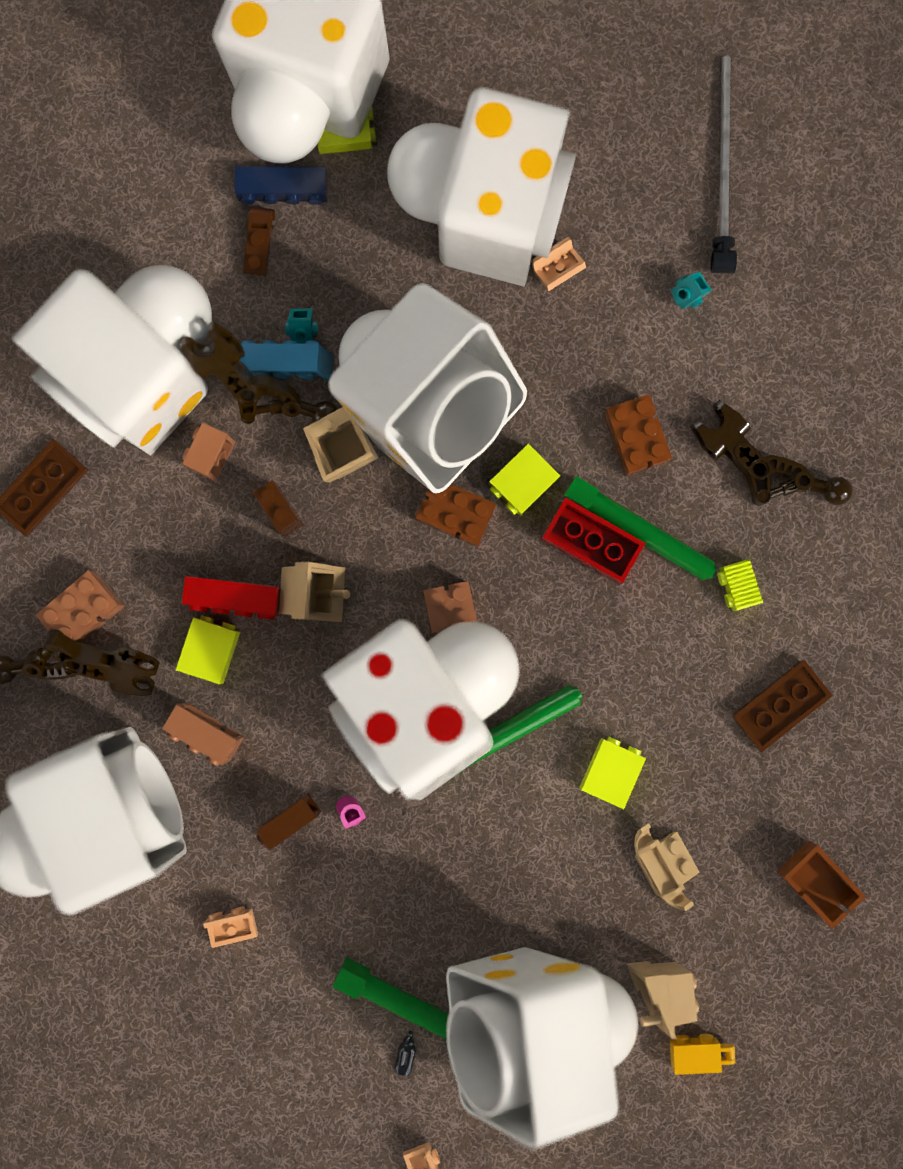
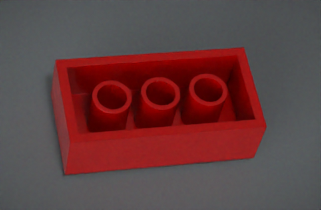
[541,498,646,585]
[182,576,281,620]

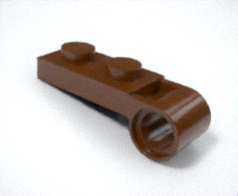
[243,206,275,276]

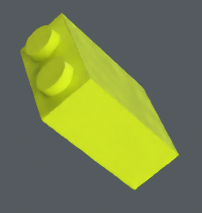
[317,106,376,154]
[489,444,560,516]
[176,615,240,684]
[579,736,646,809]

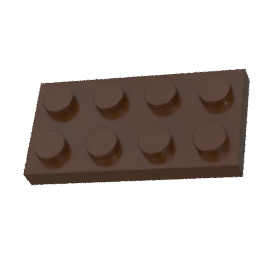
[0,439,89,537]
[731,660,833,752]

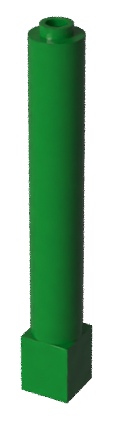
[563,476,717,581]
[455,685,583,776]
[332,957,449,1040]

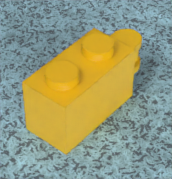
[670,1034,735,1075]

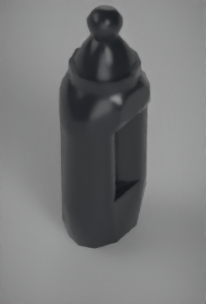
[395,1031,416,1076]

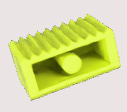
[717,559,763,611]

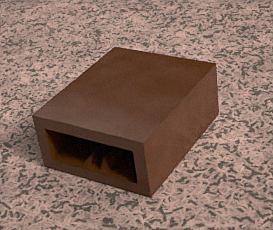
[253,480,304,537]
[256,793,321,851]

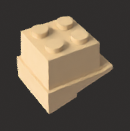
[303,407,378,483]
[279,562,350,622]
[627,961,699,1039]

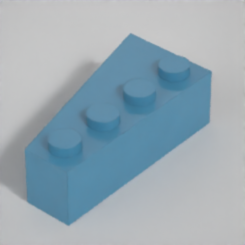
[239,340,334,381]

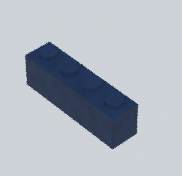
[235,166,327,205]

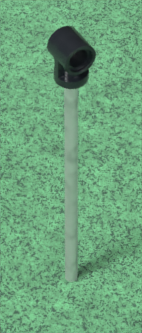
[710,56,737,274]

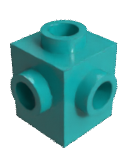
[670,272,712,310]
[285,308,318,344]

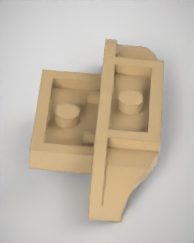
[634,823,700,911]

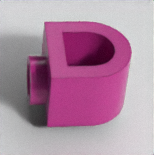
[336,796,366,829]

